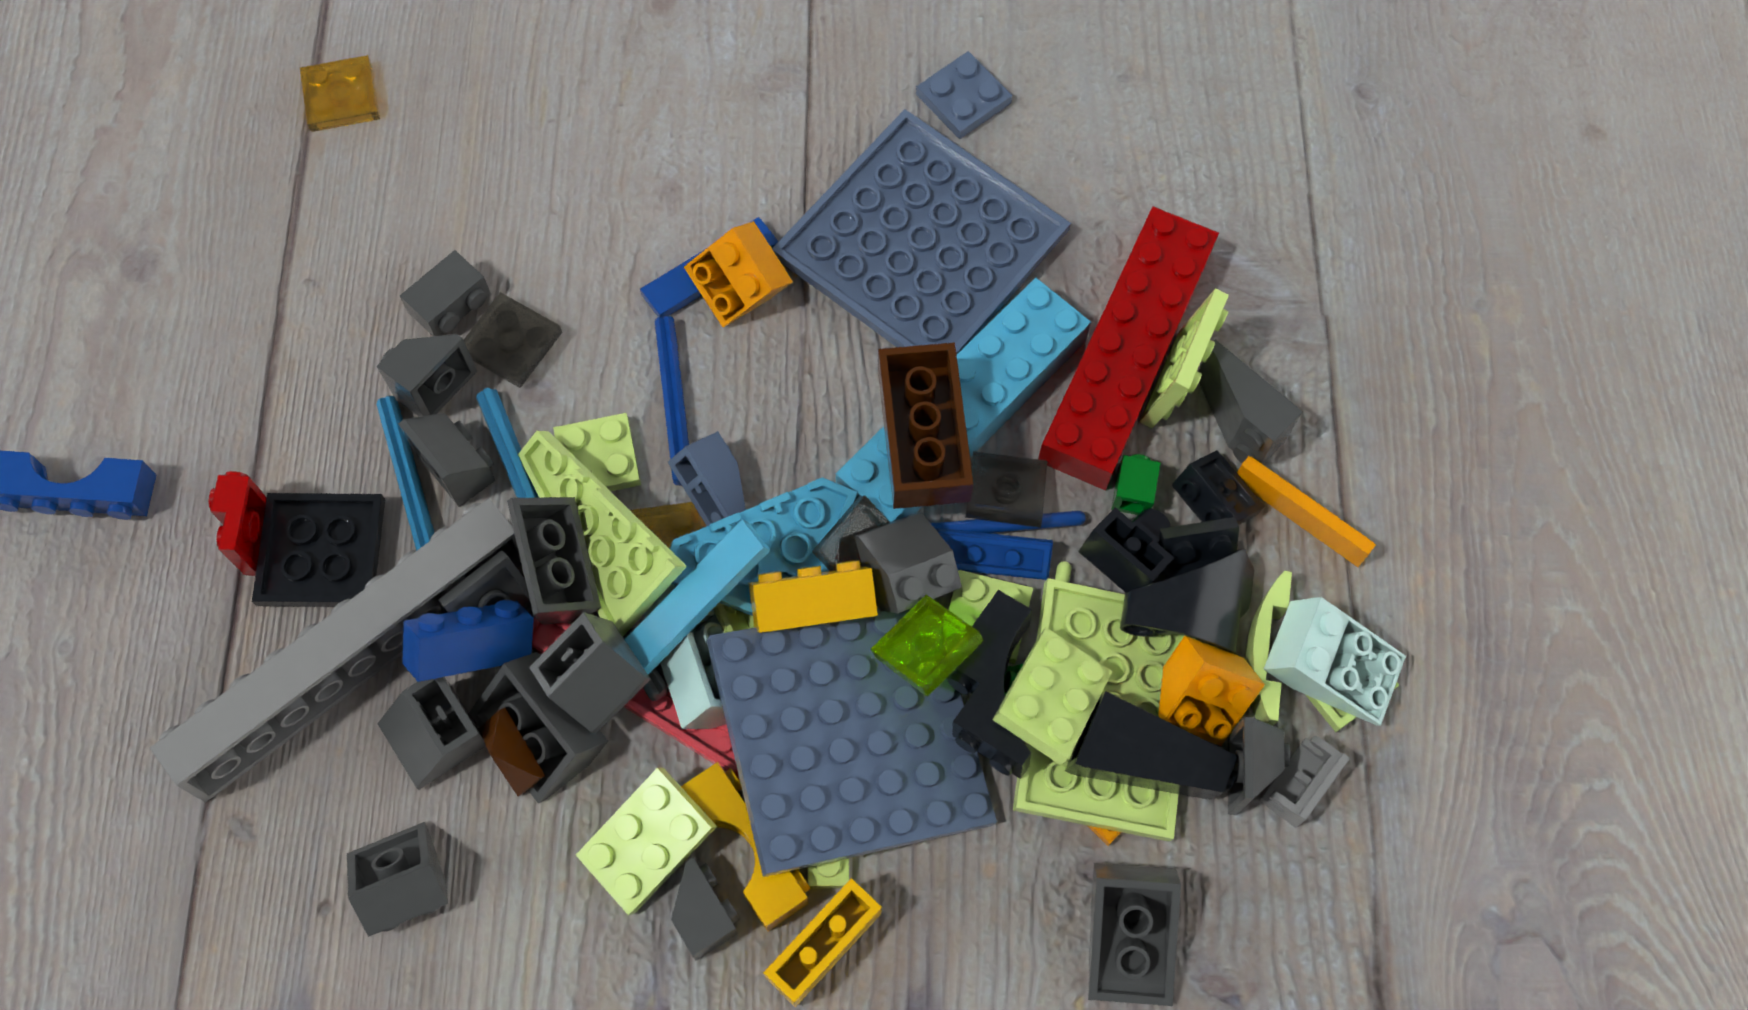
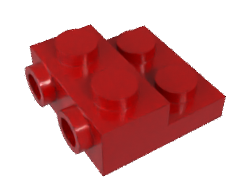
[208,471,267,576]

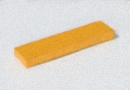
[1237,456,1376,567]

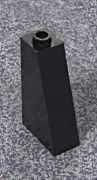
[1065,691,1238,800]

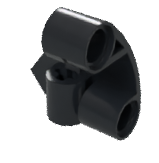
[1120,548,1255,654]

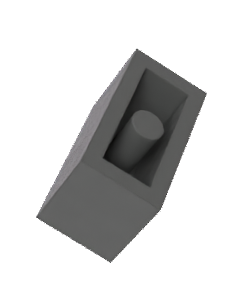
[400,250,491,336]

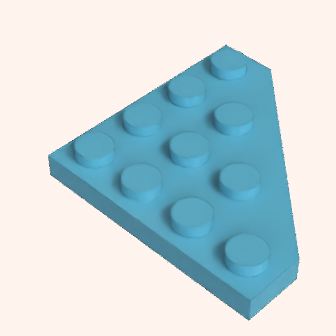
[669,477,857,616]

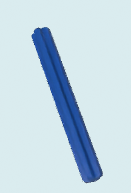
[654,316,689,486]

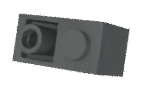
[671,857,740,961]

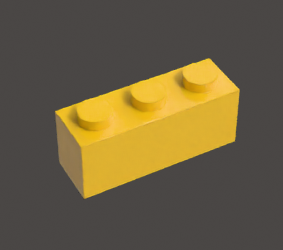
[749,560,878,633]
[763,878,882,1008]

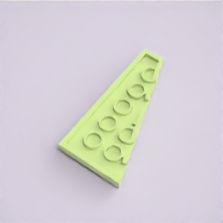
[518,431,687,637]

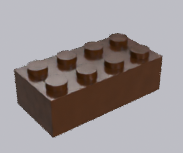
[878,342,974,509]

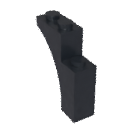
[946,589,1032,779]

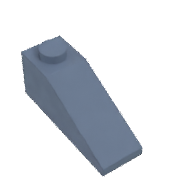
[668,431,746,526]

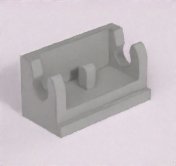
[1259,736,1350,828]

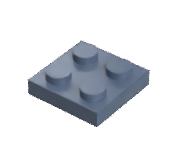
[916,51,1012,140]

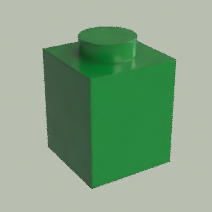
[1111,454,1161,515]

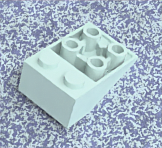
[1263,597,1406,726]

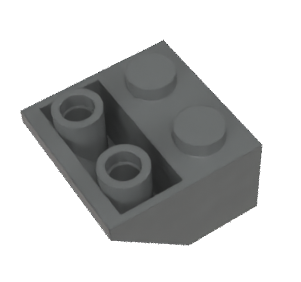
[529,612,651,733]
[377,677,486,790]

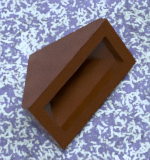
[478,708,545,796]

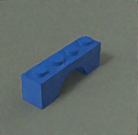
[0,451,157,520]

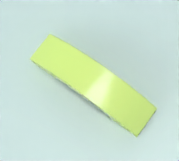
[1245,571,1292,726]

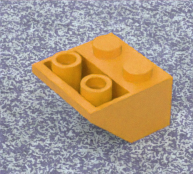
[684,221,793,327]
[1158,636,1265,746]

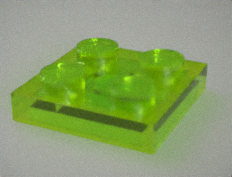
[871,595,984,697]

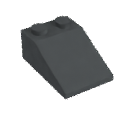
[1198,339,1303,464]
[1088,863,1181,1006]

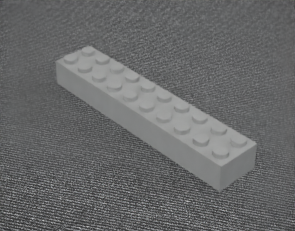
[150,498,522,803]

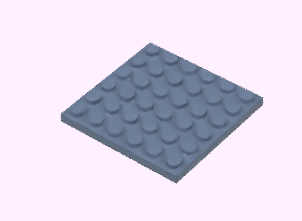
[772,109,1071,354]
[707,600,997,877]

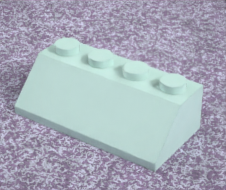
[644,584,726,729]

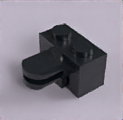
[1078,507,1174,593]

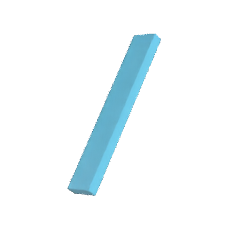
[625,519,770,674]

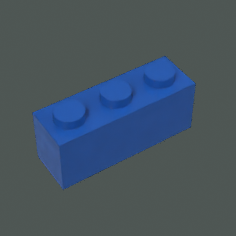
[402,600,534,682]

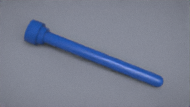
[928,511,1086,533]

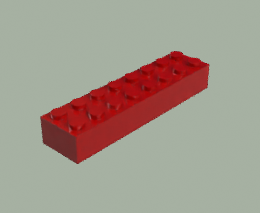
[1037,206,1219,491]

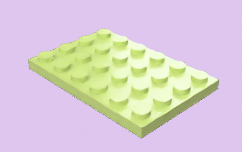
[1013,578,1194,842]

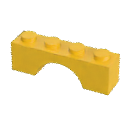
[681,762,810,932]

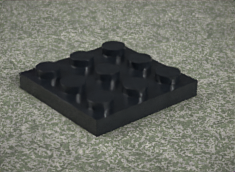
[252,493,385,607]

